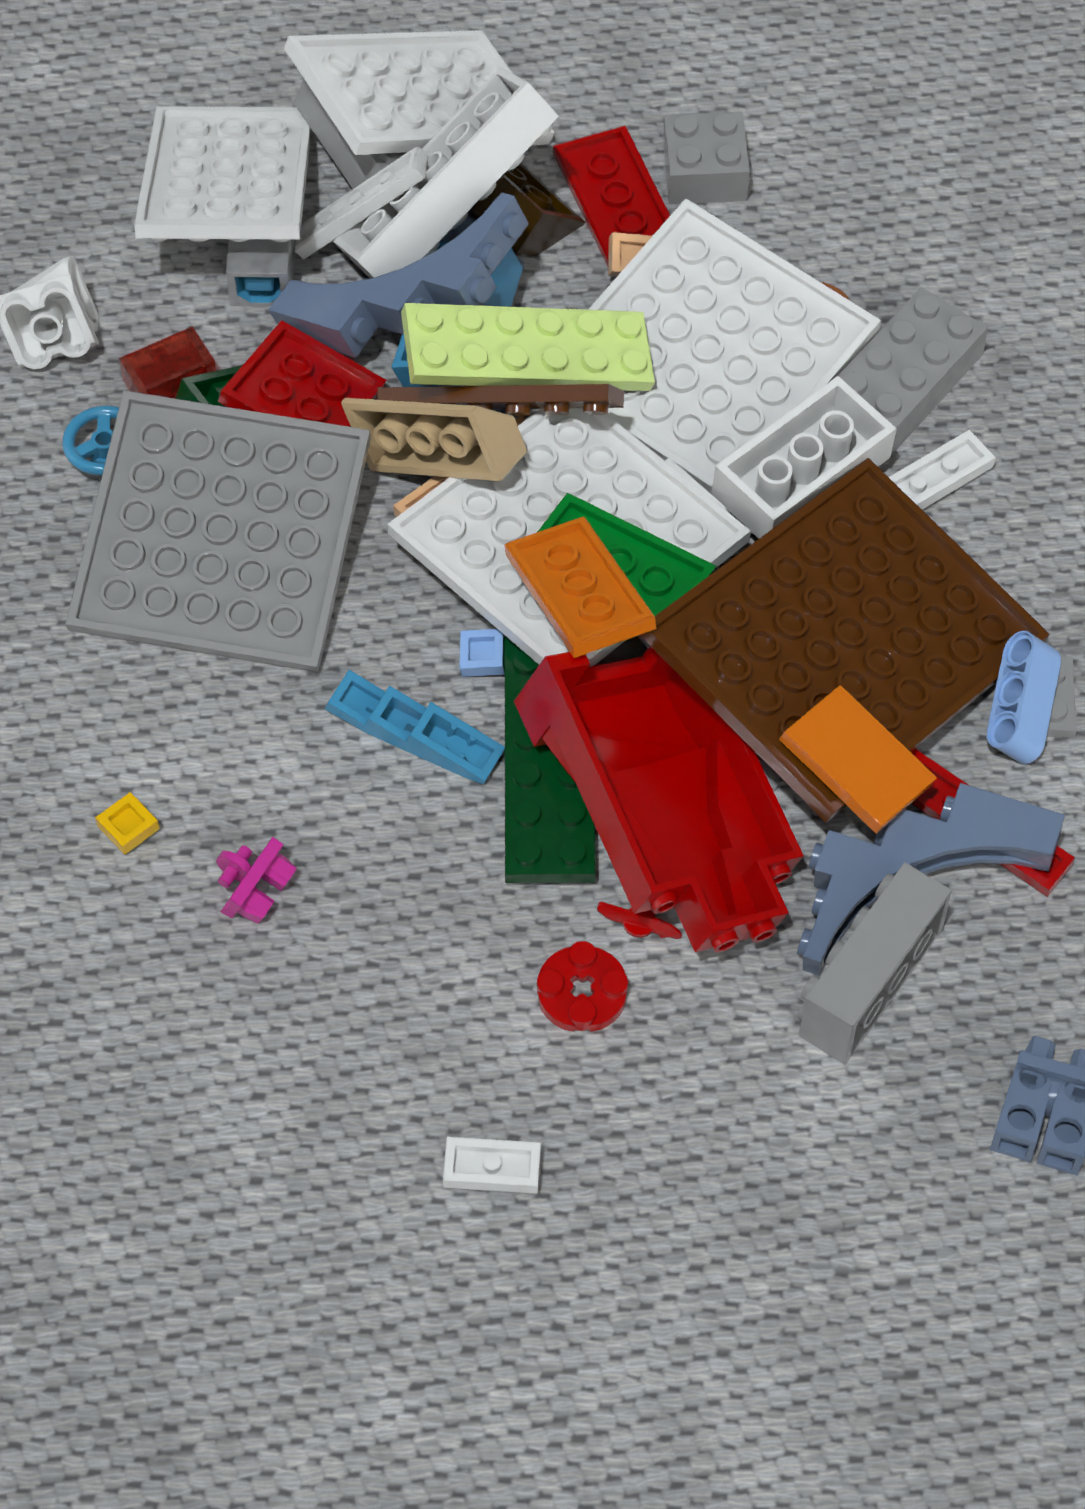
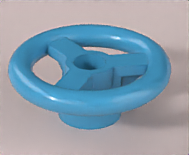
[62,406,119,475]

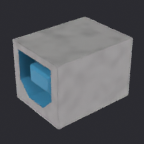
[226,239,295,307]

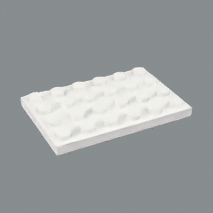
[284,30,555,155]
[134,106,312,242]

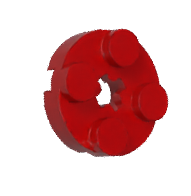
[536,941,628,1032]

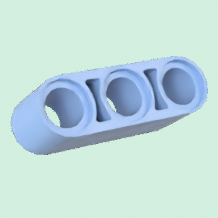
[987,631,1061,764]

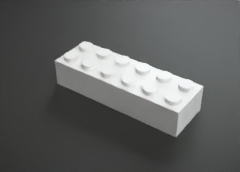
[333,67,559,278]

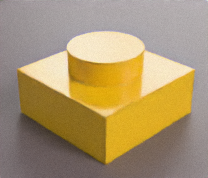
[95,792,160,855]

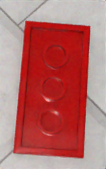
[552,125,671,267]

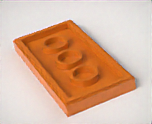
[504,517,656,658]

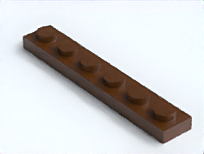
[377,384,624,416]

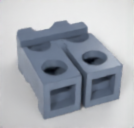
[990,1036,1085,1176]

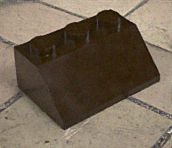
[471,163,586,256]

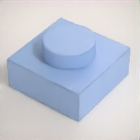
[459,629,505,677]

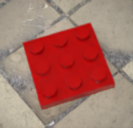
[218,320,387,427]

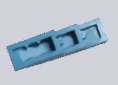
[325,670,505,784]

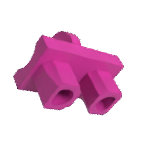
[216,837,297,924]

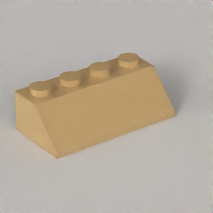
[341,398,527,481]

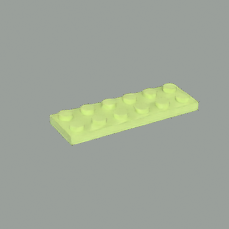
[401,303,655,391]

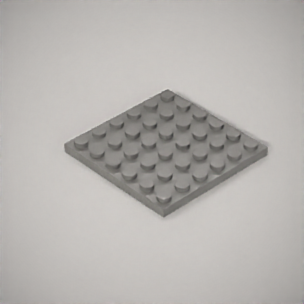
[65,390,371,672]

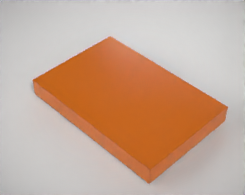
[779,685,937,834]

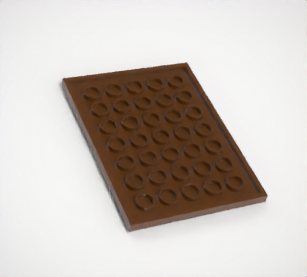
[640,458,1050,823]

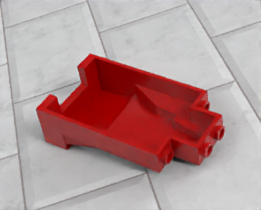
[514,646,804,952]

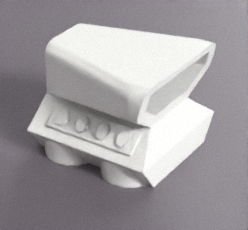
[0,256,100,369]

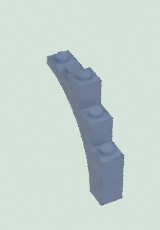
[268,193,529,358]
[797,783,1065,976]

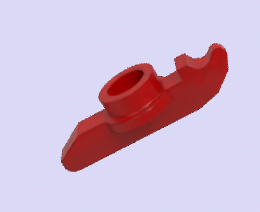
[597,901,682,939]

